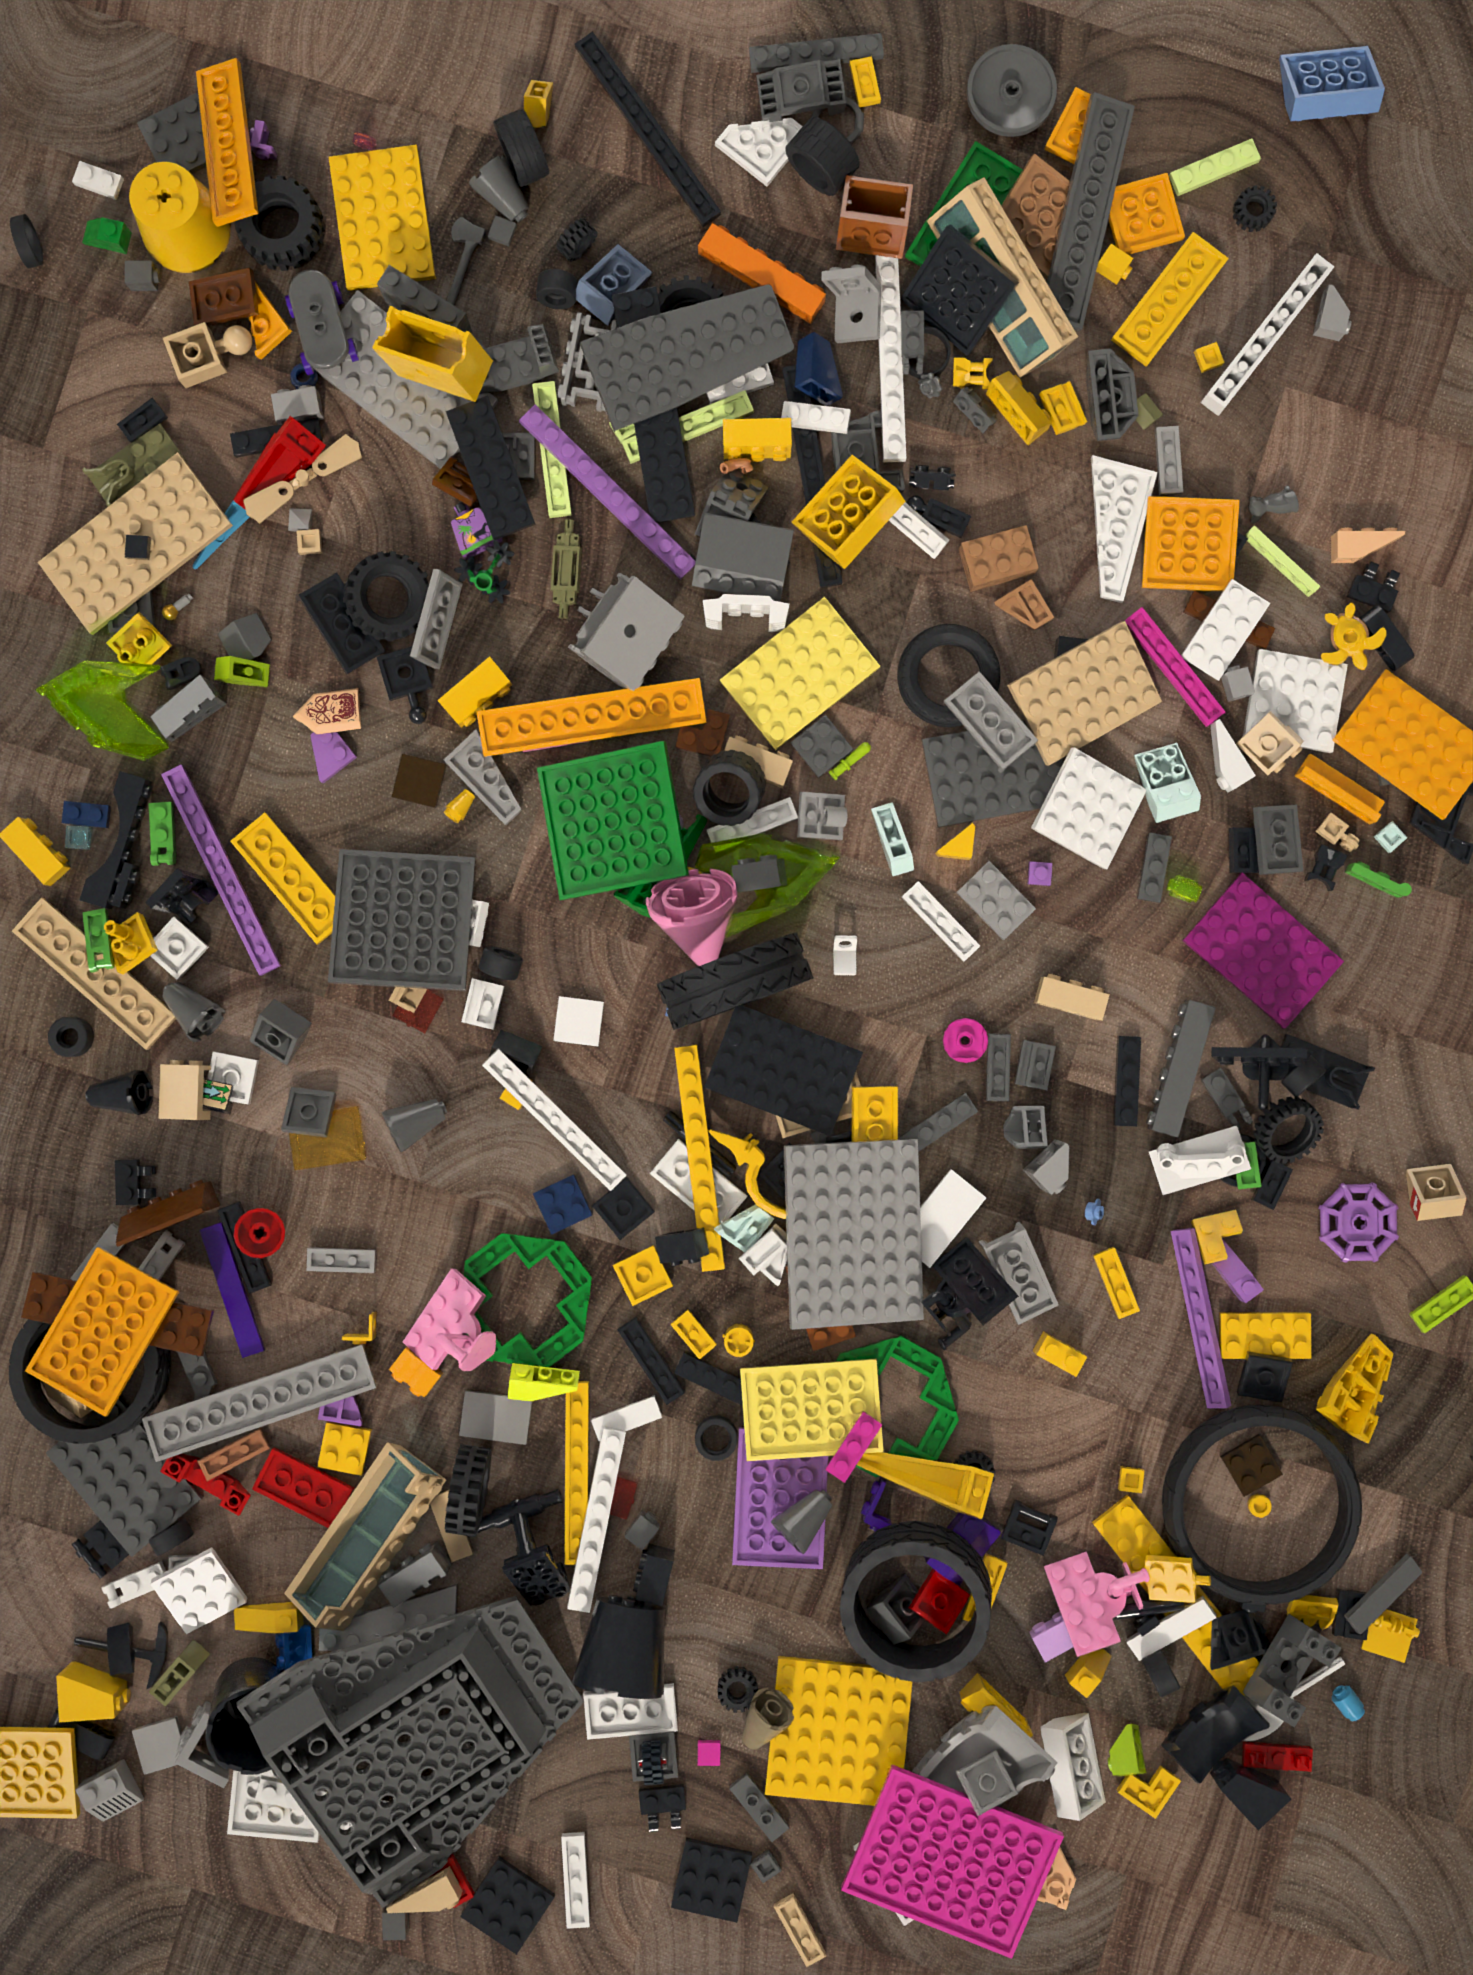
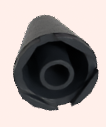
[85,1070,153,1115]

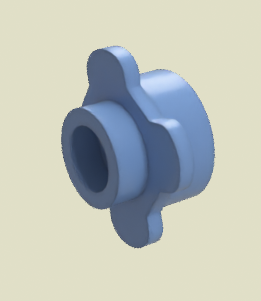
[1085,1199,1104,1225]

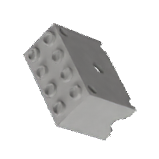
[568,573,685,691]

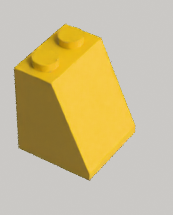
[56,1661,131,1722]

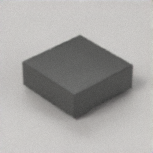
[488,215,517,247]
[750,1849,782,1883]

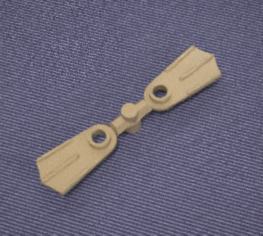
[243,434,362,524]

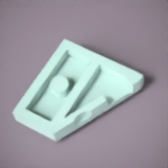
[714,1204,774,1252]

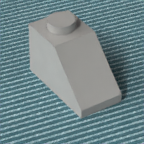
[1313,284,1351,341]

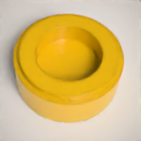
[1247,1493,1272,1518]

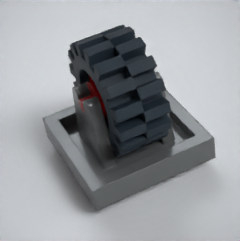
[629,1732,678,1785]

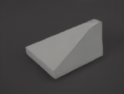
[288,508,312,532]

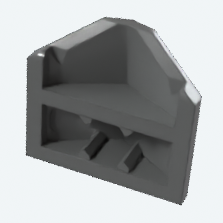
[218,613,272,660]
[1003,1106,1048,1149]

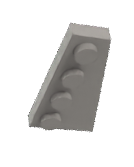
[444,730,522,825]

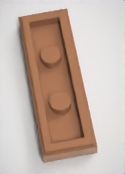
[197,1427,270,1481]

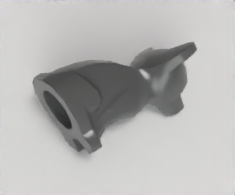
[1248,485,1299,524]

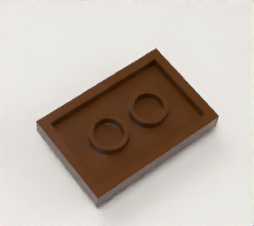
[189,268,259,326]

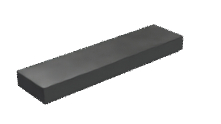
[1344,1554,1423,1635]

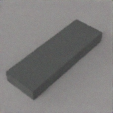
[986,1033,1011,1101]

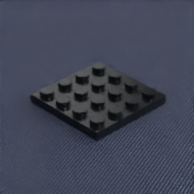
[900,224,1019,356]

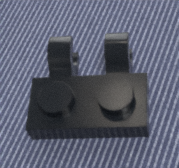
[1346,562,1400,613]
[115,1159,156,1205]
[639,1784,686,1832]

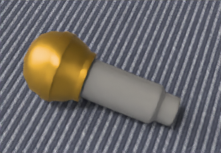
[162,593,193,620]

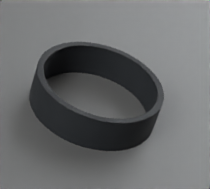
[10,214,44,268]
[902,326,951,379]

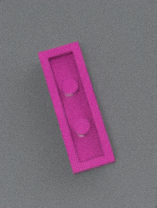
[825,1411,882,1483]

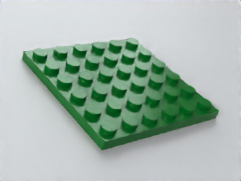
[537,741,689,900]

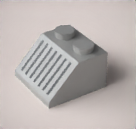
[75,1759,144,1822]

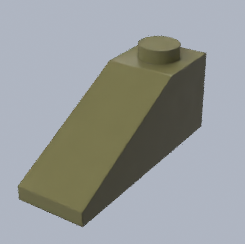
[149,1639,210,1707]

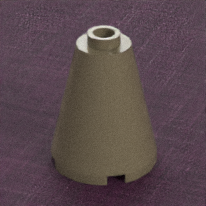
[742,1688,794,1750]

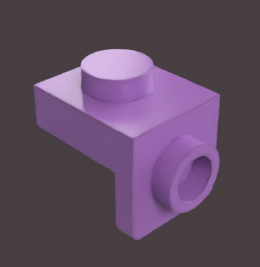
[249,120,277,160]

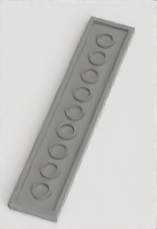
[142,1344,377,1462]

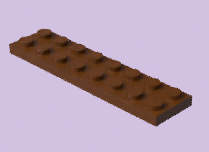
[21,1272,214,1356]

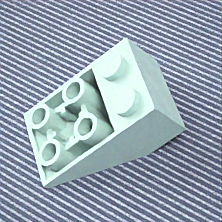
[1134,743,1201,823]

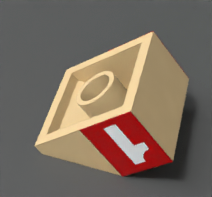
[1406,1164,1467,1221]

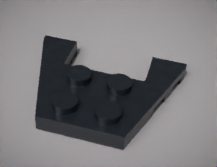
[1409,781,1473,865]

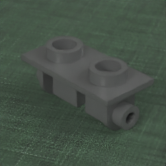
[953,387,998,434]

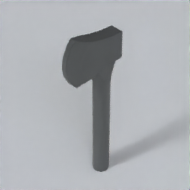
[446,217,486,305]

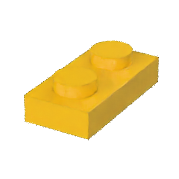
[849,56,881,108]
[671,1309,717,1359]

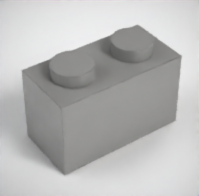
[271,385,324,425]

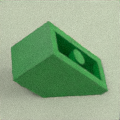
[82,217,132,254]

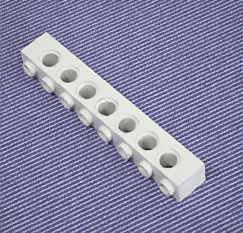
[1201,253,1334,416]

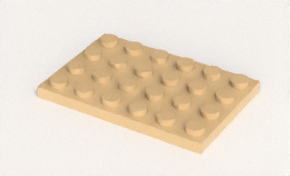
[1007,621,1162,766]

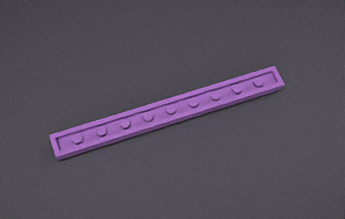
[519,404,696,580]
[161,765,281,976]

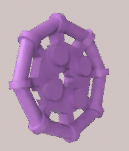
[1318,1182,1399,1263]

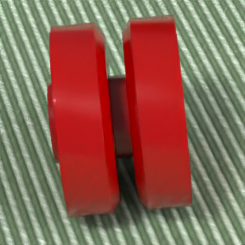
[233,1208,285,1258]

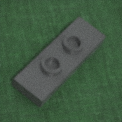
[729,1772,790,1842]

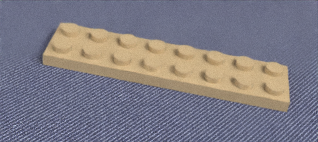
[12,897,176,1050]

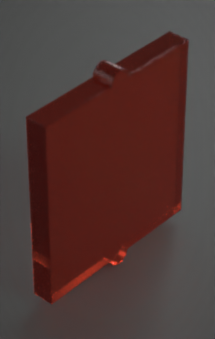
[392,989,444,1034]
[610,1477,638,1519]

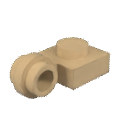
[1315,813,1360,852]

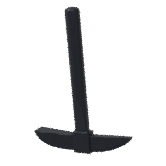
[73,1621,168,1689]

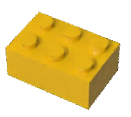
[723,418,792,462]

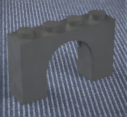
[377,265,473,334]

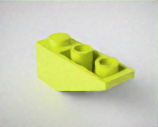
[508,1363,580,1401]

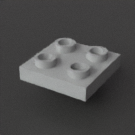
[797,792,847,840]

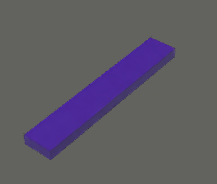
[200,1222,265,1358]

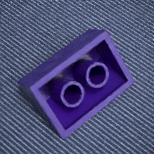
[924,1512,1002,1585]

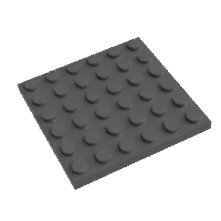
[328,849,476,991]

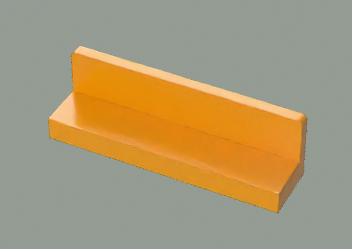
[1295,754,1385,825]

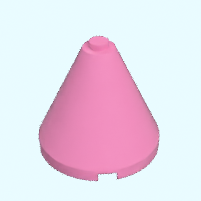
[646,869,738,966]

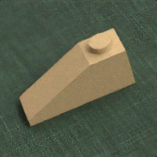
[386,1866,463,1913]

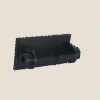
[909,464,956,491]

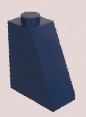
[795,332,843,406]

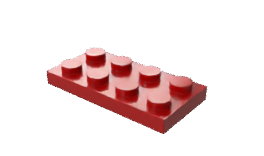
[252,1447,354,1528]

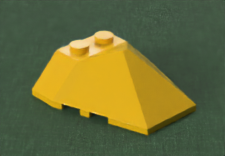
[1316,1334,1393,1444]

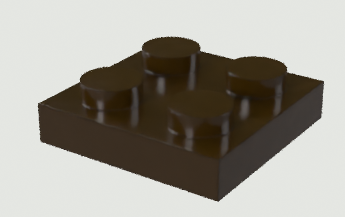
[1220,1434,1283,1497]

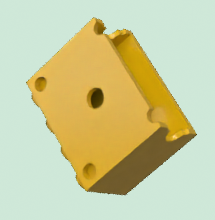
[372,306,493,402]

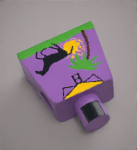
[451,502,502,561]

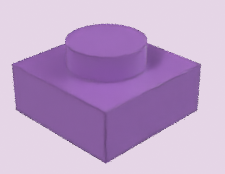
[1027,861,1052,886]

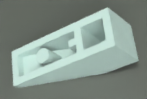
[871,802,914,876]

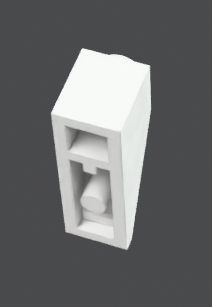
[1210,719,1256,793]

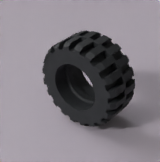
[234,175,325,271]

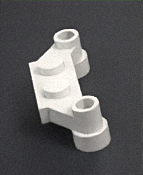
[1157,1139,1246,1179]

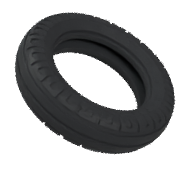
[897,624,1001,727]

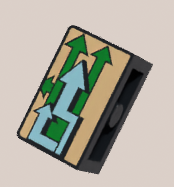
[203,1078,234,1115]

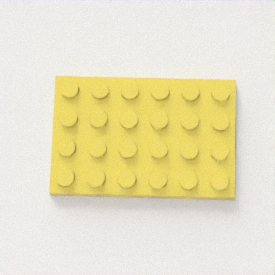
[720,597,880,751]
[740,1359,883,1461]

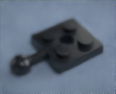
[377,646,433,724]

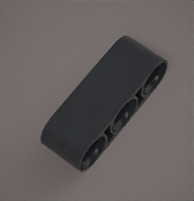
[1359,605,1414,671]
[47,1708,115,1760]

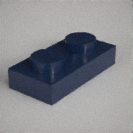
[61,801,111,828]

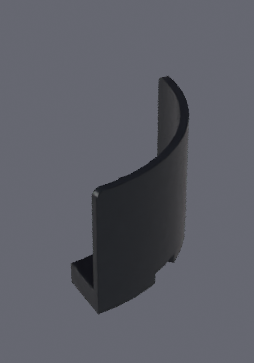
[1161,1685,1270,1784]

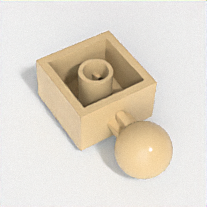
[163,322,252,388]

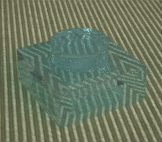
[65,825,92,850]

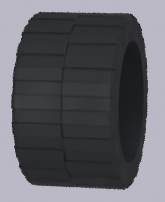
[785,117,860,196]
[693,750,766,826]

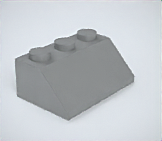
[1023,1139,1069,1195]

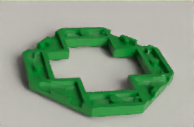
[464,1233,592,1367]
[835,1335,959,1477]

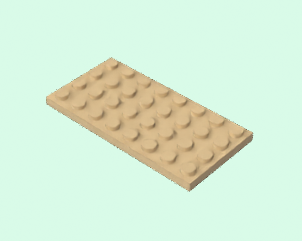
[38,452,233,635]

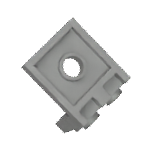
[821,265,881,343]
[175,1701,229,1788]

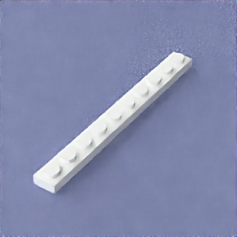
[875,255,906,462]

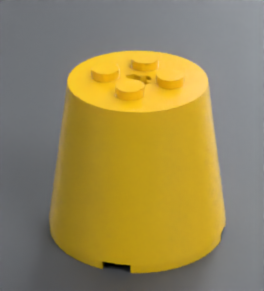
[129,162,231,273]

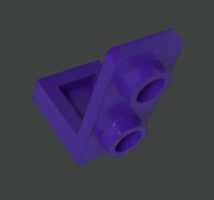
[861,1477,892,1531]

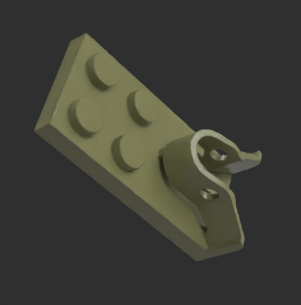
[82,424,187,507]

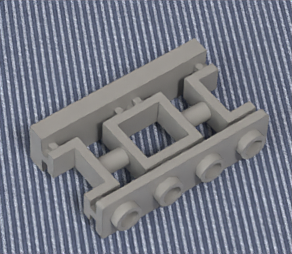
[558,312,617,414]

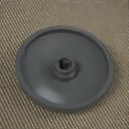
[967,44,1057,137]

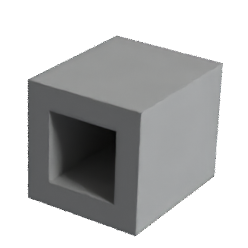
[1221,665,1255,702]

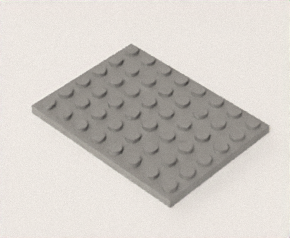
[784,1139,924,1330]

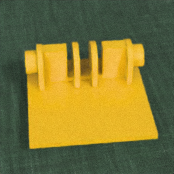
[1361,1609,1420,1663]

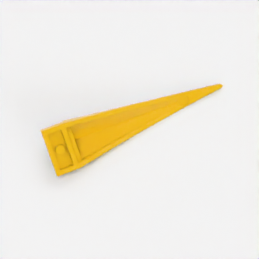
[857,1452,994,1519]

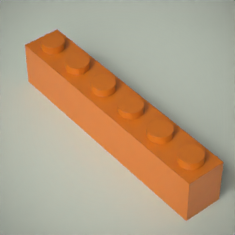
[698,223,826,324]

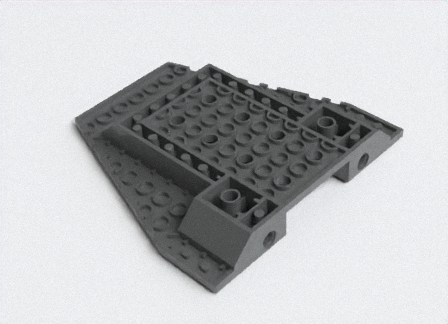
[236,1596,584,1908]

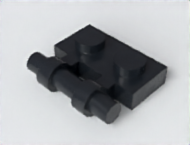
[71,1520,129,1579]

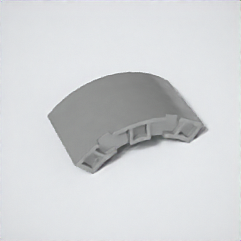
[912,1705,1058,1807]

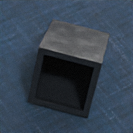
[1210,1758,1292,1831]

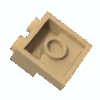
[1236,711,1304,775]

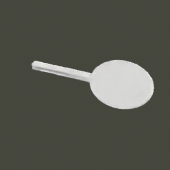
[1243,1657,1345,1741]

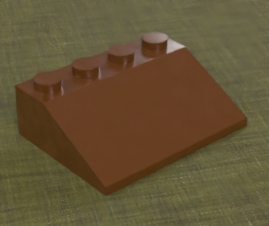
[115,1180,221,1247]

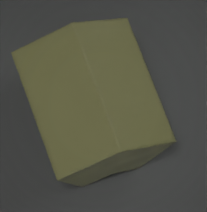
[1136,393,1163,430]

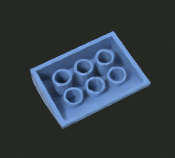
[1279,46,1385,121]

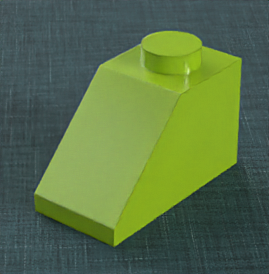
[214,656,270,687]
[1108,1724,1146,1776]

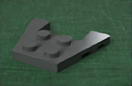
[830,410,905,493]

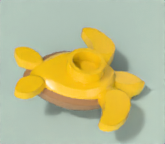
[1321,603,1387,670]

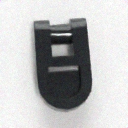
[159,657,202,690]

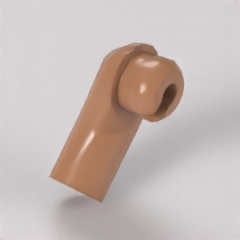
[720,458,753,474]

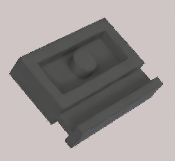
[1014,1040,1056,1090]

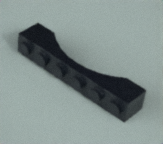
[79,771,153,909]

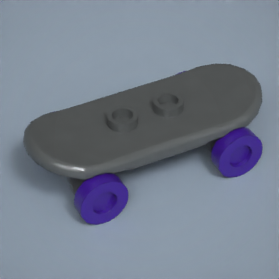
[285,269,359,375]

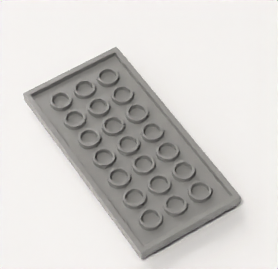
[313,290,498,469]

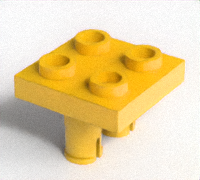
[106,612,172,676]
[104,912,158,975]

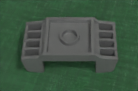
[756,59,846,122]
[478,324,559,394]

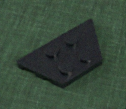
[1210,1609,1271,1670]

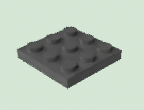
[137,93,207,174]

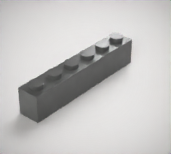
[1146,1000,1216,1137]

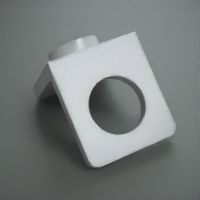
[833,936,857,975]

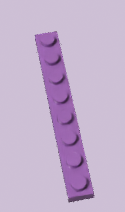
[1171,1228,1231,1408]

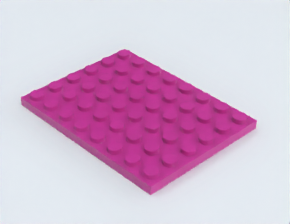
[841,1765,1064,1959]

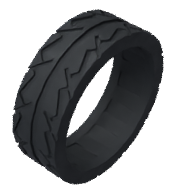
[656,932,814,1030]
[9,1319,171,1444]
[840,1521,992,1682]

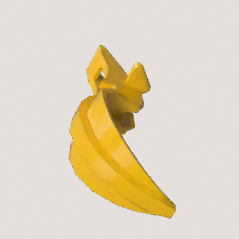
[708,1129,786,1219]

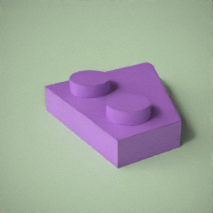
[310,732,357,783]
[318,1395,363,1426]

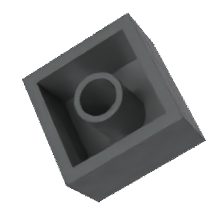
[732,855,788,893]

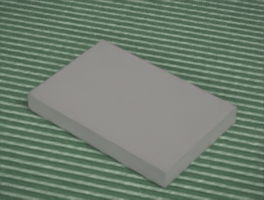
[459,1390,533,1445]

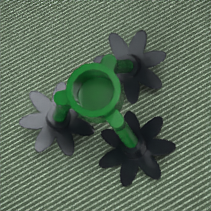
[454,540,515,603]

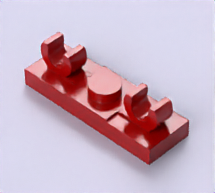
[1242,1741,1313,1772]

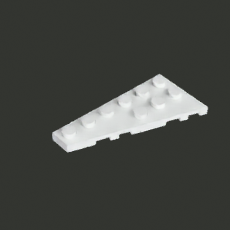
[1091,455,1157,603]

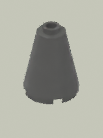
[469,155,529,223]
[162,982,225,1042]
[382,1099,448,1152]
[771,1489,833,1554]

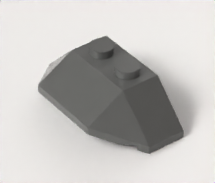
[1086,349,1139,441]

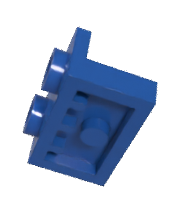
[275,1625,312,1673]

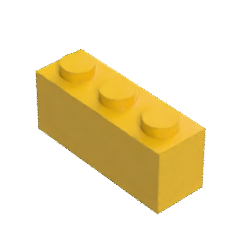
[0,817,70,886]

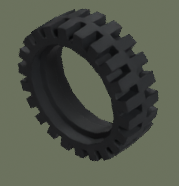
[1253,1097,1324,1164]

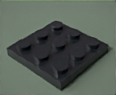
[671,1837,752,1923]
[460,1856,555,1955]

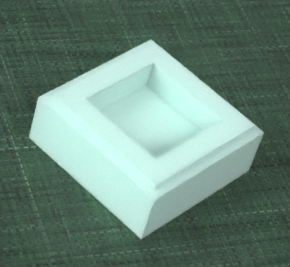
[1374,821,1407,853]

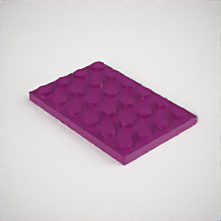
[1182,873,1344,1029]

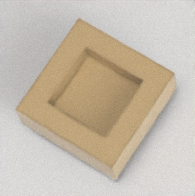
[297,529,322,555]

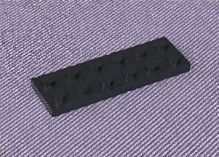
[445,395,536,540]

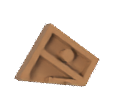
[994,579,1054,630]

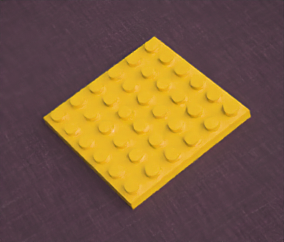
[765,1656,912,1806]

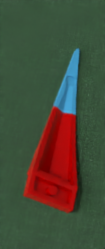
[193,416,326,569]

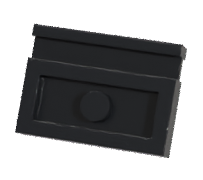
[1229,827,1259,873]
[1332,1588,1368,1640]

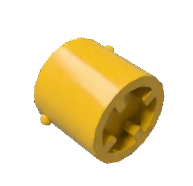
[722,1324,755,1357]

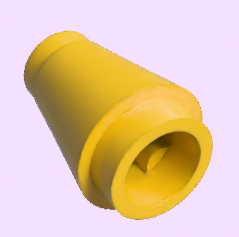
[444,789,475,823]

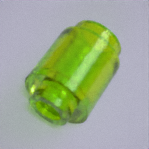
[1166,875,1202,903]

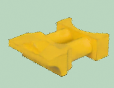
[953,358,993,389]

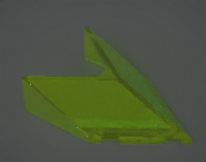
[35,661,169,761]
[695,833,840,938]

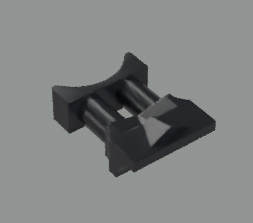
[1304,844,1348,892]

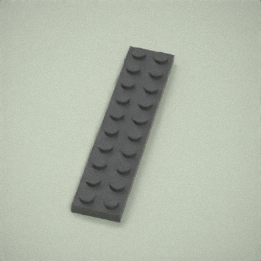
[1047,92,1135,331]

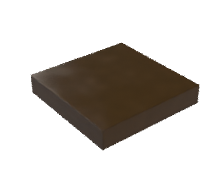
[391,754,447,808]

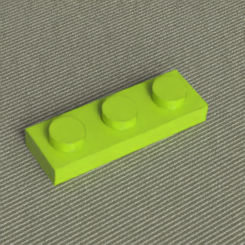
[1409,1275,1473,1333]

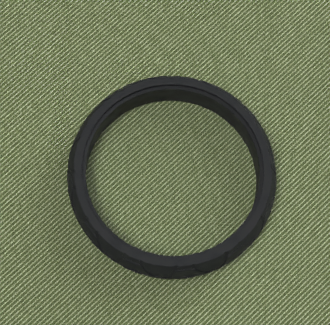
[1162,1405,1362,1605]

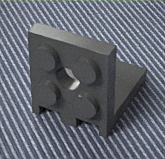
[695,469,769,537]

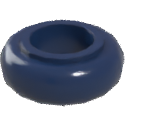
[290,363,318,389]

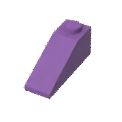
[1212,1239,1264,1303]

